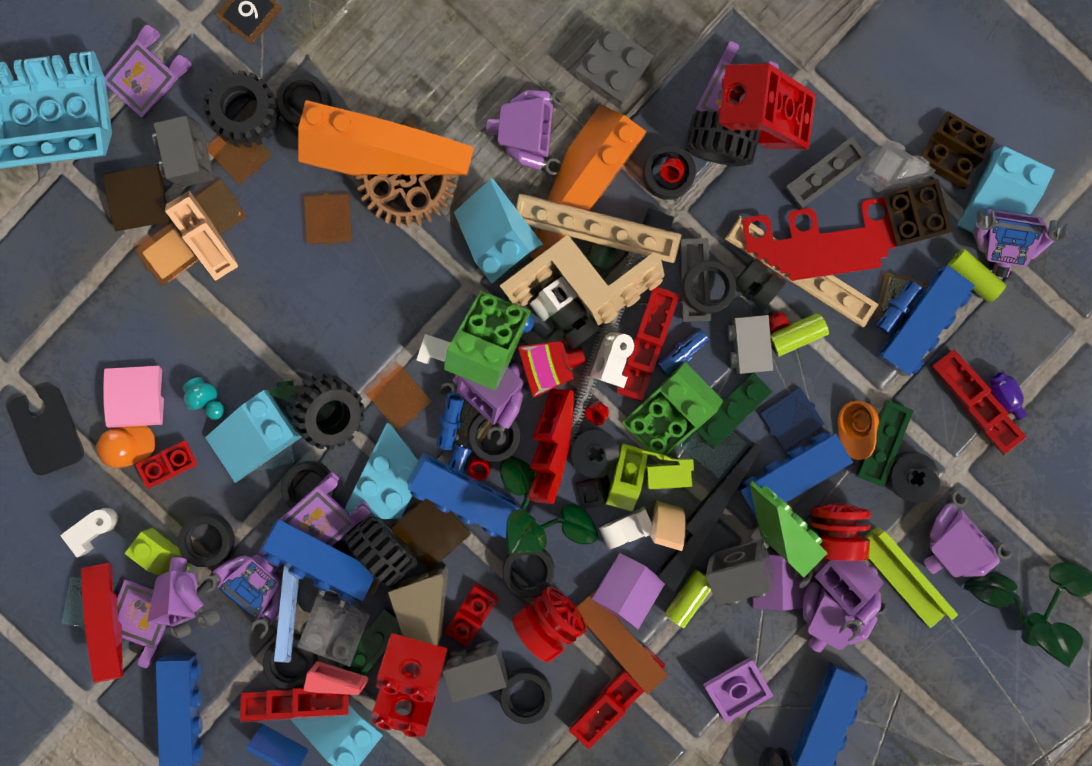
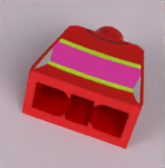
[518,341,586,398]

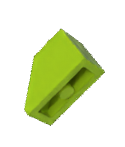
[606,443,648,512]
[124,527,192,576]

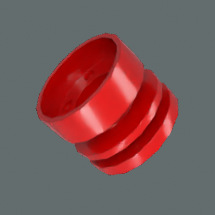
[810,503,871,561]
[512,586,587,663]

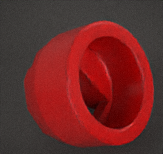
[660,158,685,183]
[768,310,790,334]
[585,401,609,425]
[468,457,490,481]

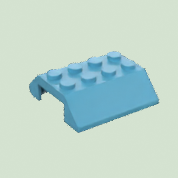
[0,51,112,169]

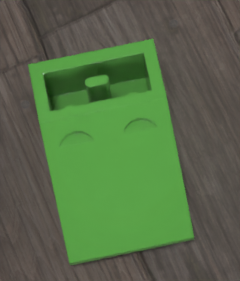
[444,290,531,391]
[621,362,723,462]
[750,481,827,577]

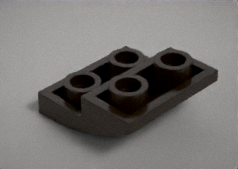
[917,111,995,190]
[103,164,171,231]
[883,179,952,247]
[391,498,471,571]

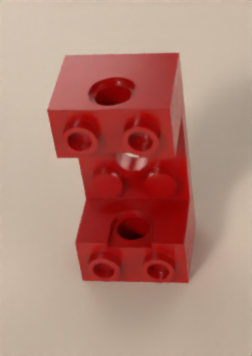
[718,63,816,149]
[371,633,447,738]

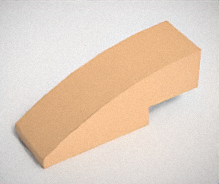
[165,191,238,281]
[650,500,685,551]

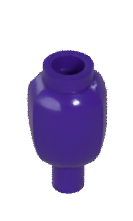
[989,371,1027,420]

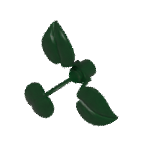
[500,456,599,554]
[963,563,1092,668]

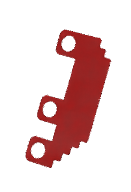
[742,198,897,281]

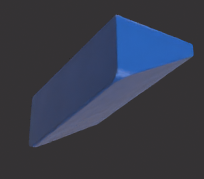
[246,725,308,766]

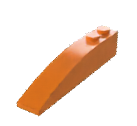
[298,100,474,176]
[529,104,646,259]

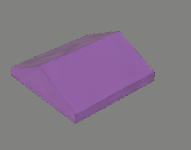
[591,553,665,630]
[752,553,806,611]
[703,657,773,723]

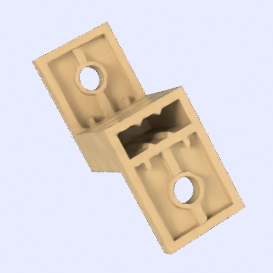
[500,235,665,326]

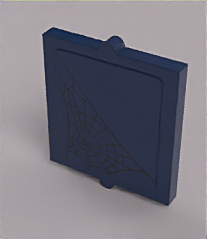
[759,387,825,451]

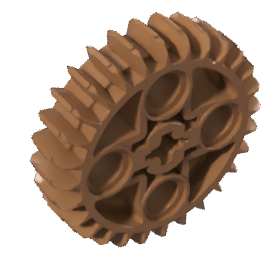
[355,124,458,228]

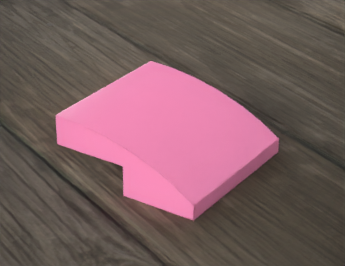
[104,366,164,428]

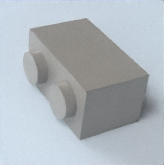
[727,315,773,374]

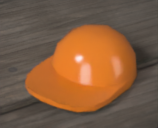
[838,401,879,460]
[96,425,156,468]

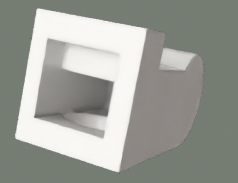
[530,276,577,322]
[590,332,634,388]
[417,334,451,364]
[599,507,652,549]
[60,508,118,557]

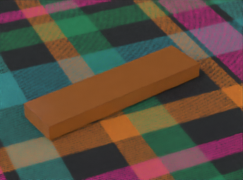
[576,591,668,695]

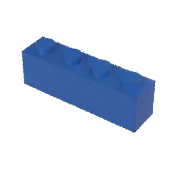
[875,266,975,376]
[737,431,853,519]
[407,453,522,538]
[258,520,375,605]
[156,654,204,766]
[791,662,868,766]

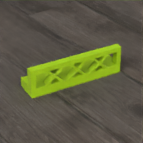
[865,527,958,628]

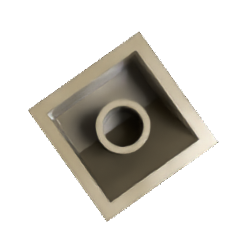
[388,565,448,646]

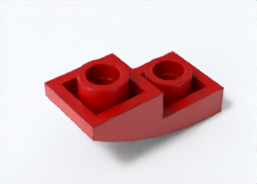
[135,440,198,489]
[444,582,499,647]

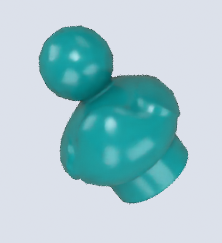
[182,377,225,420]

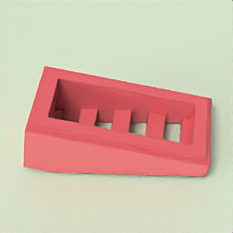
[304,661,368,695]

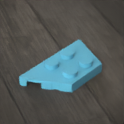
[345,422,419,519]

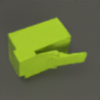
[641,450,694,489]

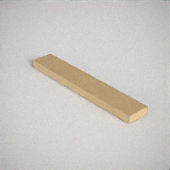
[516,194,682,263]
[724,216,879,328]

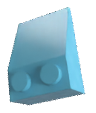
[958,146,1055,233]
[454,178,543,283]
[205,390,301,483]
[290,695,385,766]

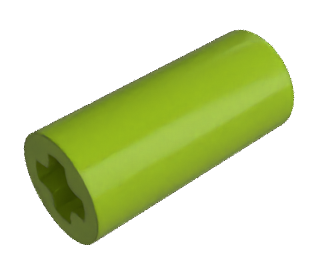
[947,248,1007,303]
[770,312,829,357]
[664,569,711,628]

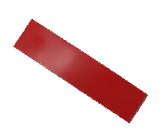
[616,287,680,402]
[932,349,1027,456]
[527,389,574,504]
[81,563,123,683]
[569,645,665,750]
[240,688,349,722]

